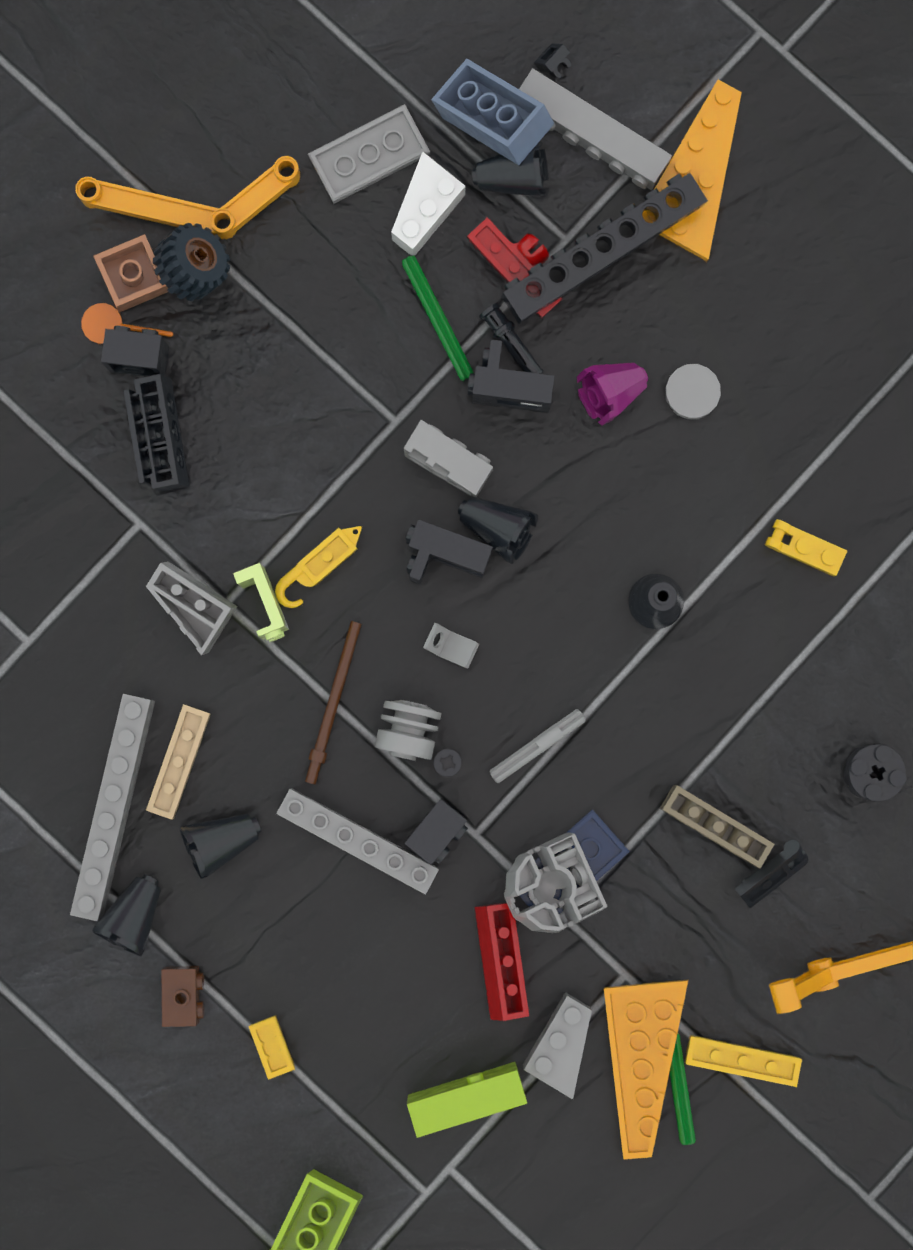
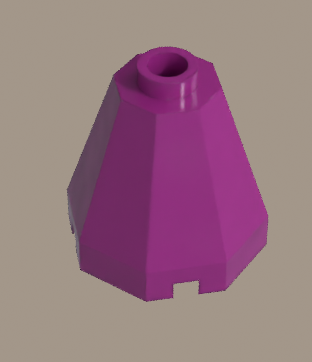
[577,363,648,425]

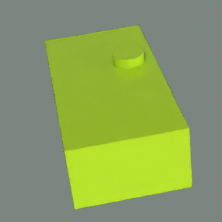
[407,1062,527,1138]
[271,1169,363,1250]

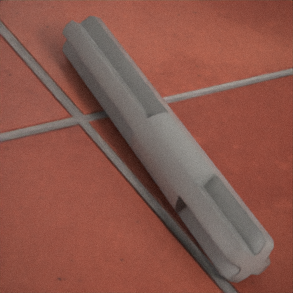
[490,709,586,783]

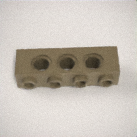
[659,785,775,868]

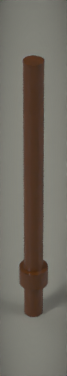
[305,621,362,785]

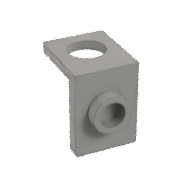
[423,623,479,669]

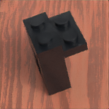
[467,340,554,413]
[406,520,493,585]

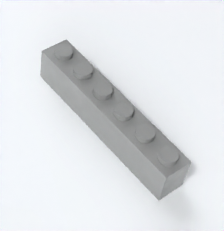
[519,68,672,190]

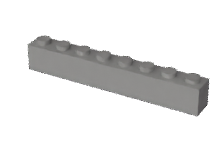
[70,694,155,921]

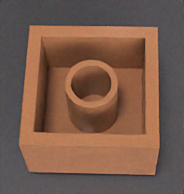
[94,234,168,313]

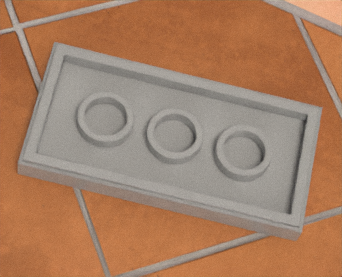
[308,104,430,204]

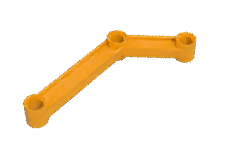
[75,156,300,239]
[769,941,913,1014]

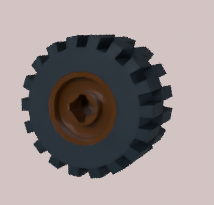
[153,223,230,301]

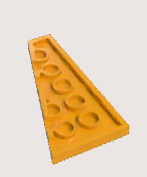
[642,79,742,262]
[604,979,689,1159]

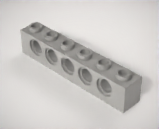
[276,788,439,895]

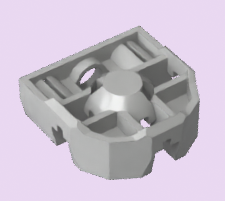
[504,832,608,933]

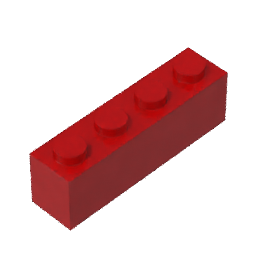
[475,903,529,1021]

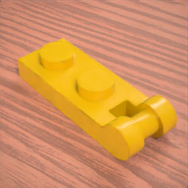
[765,519,847,577]

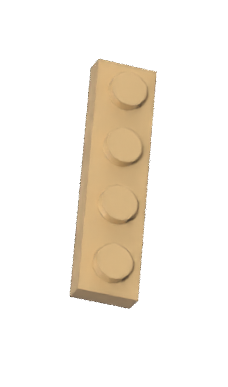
[146,704,211,820]

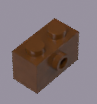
[161,966,204,1027]

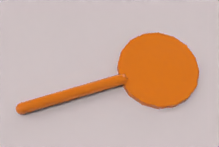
[81,303,173,344]

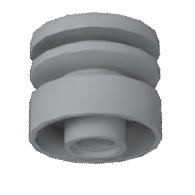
[375,700,442,761]

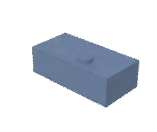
[431,58,554,165]

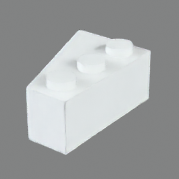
[391,152,465,256]

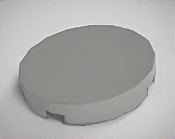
[665,364,721,419]

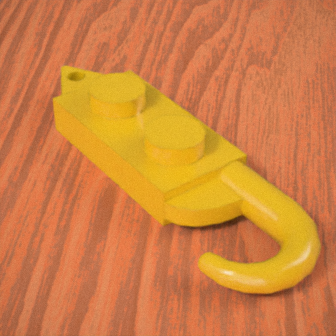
[275,526,362,608]

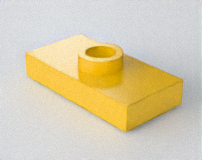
[248,1015,295,1080]

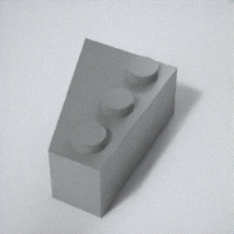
[404,420,493,498]
[146,562,238,656]
[523,992,592,1099]

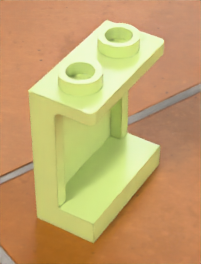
[233,563,289,642]

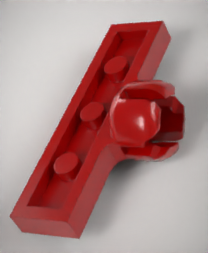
[467,217,562,319]

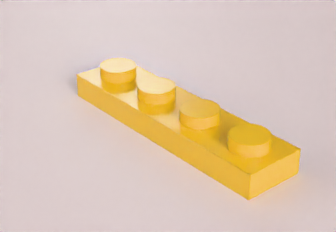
[684,1035,802,1087]

